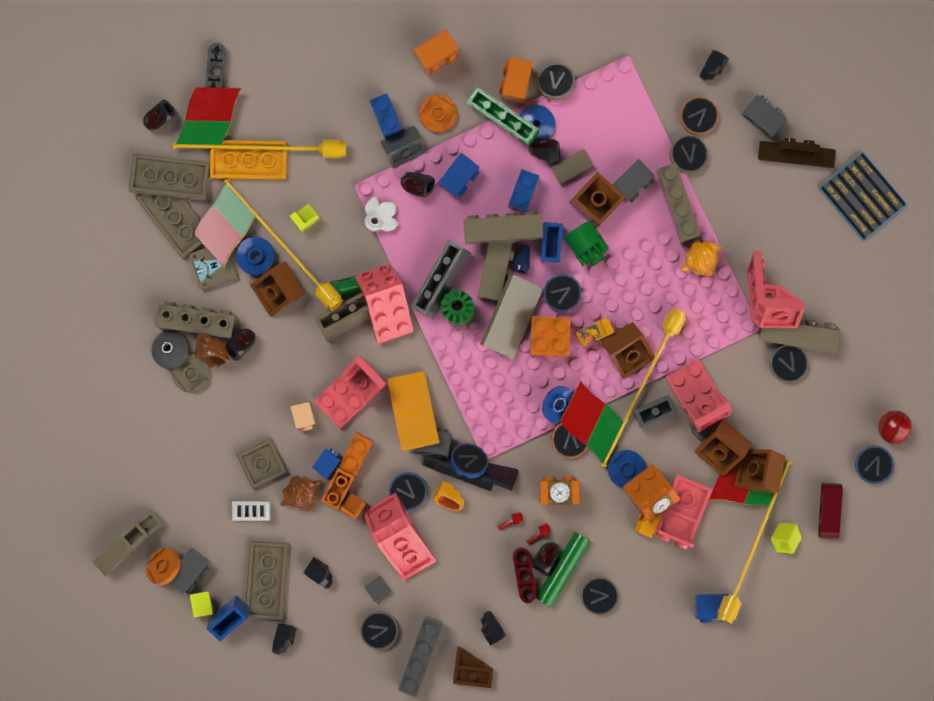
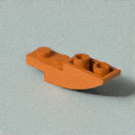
[321,432,374,510]

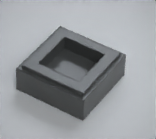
[364,576,391,602]

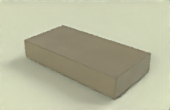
[551,149,594,185]

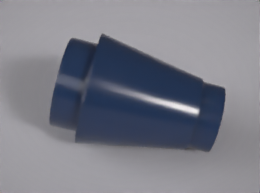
[512,244,530,274]

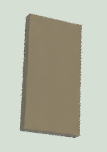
[129,154,210,201]
[136,194,203,259]
[480,274,543,359]
[245,541,289,620]

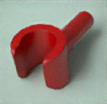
[497,512,523,531]
[526,524,550,545]

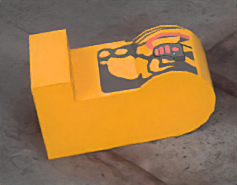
[575,317,615,347]

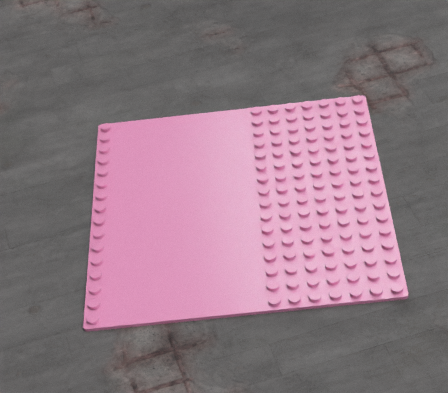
[355,56,759,459]

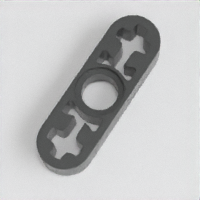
[205,43,227,88]

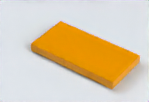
[210,140,287,180]
[387,371,440,451]

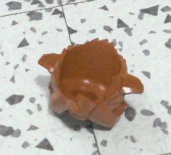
[194,332,230,368]
[280,475,323,511]

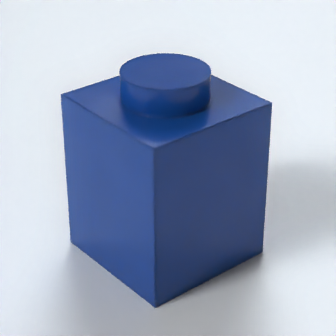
[311,448,341,479]

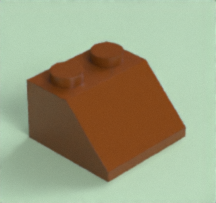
[569,171,626,228]
[250,261,306,317]
[601,322,655,379]
[694,419,752,476]
[735,449,785,493]

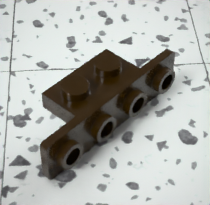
[758,138,836,168]

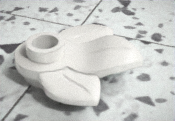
[364,197,398,232]

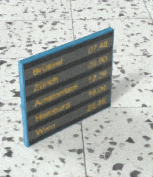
[819,152,907,241]

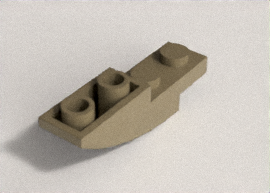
[93,510,164,577]

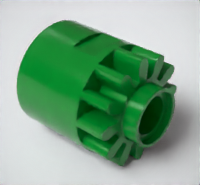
[564,220,609,267]
[441,289,475,327]

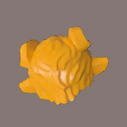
[681,240,723,277]

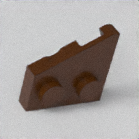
[453,646,493,688]

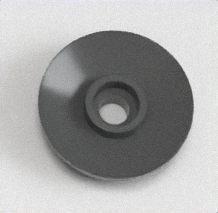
[152,331,189,369]

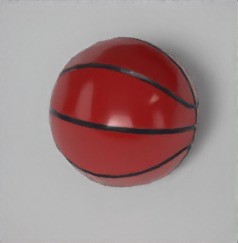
[878,410,912,444]

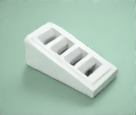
[232,501,271,521]

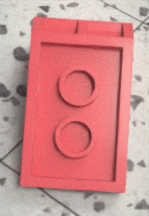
[747,251,805,328]
[314,355,387,429]
[665,358,732,433]
[363,493,436,581]

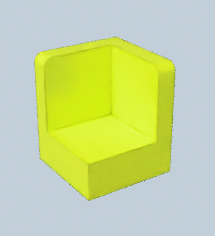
[289,204,321,233]
[771,523,801,554]
[190,591,215,618]

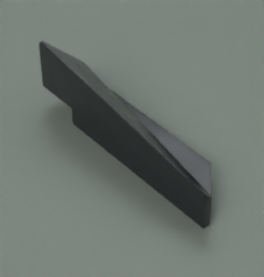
[422,455,518,491]

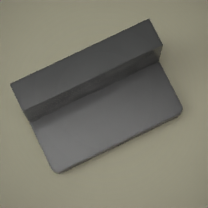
[381,126,427,168]

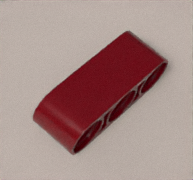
[818,483,843,539]
[512,547,537,603]

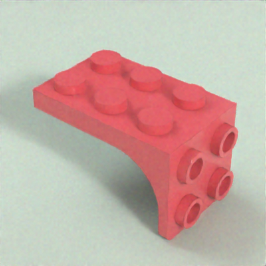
[356,264,414,344]
[655,475,713,550]

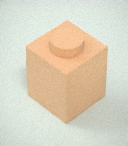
[291,402,316,432]

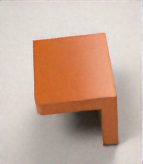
[340,493,367,520]

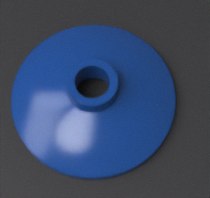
[519,105,555,141]
[236,237,275,275]
[542,386,574,423]

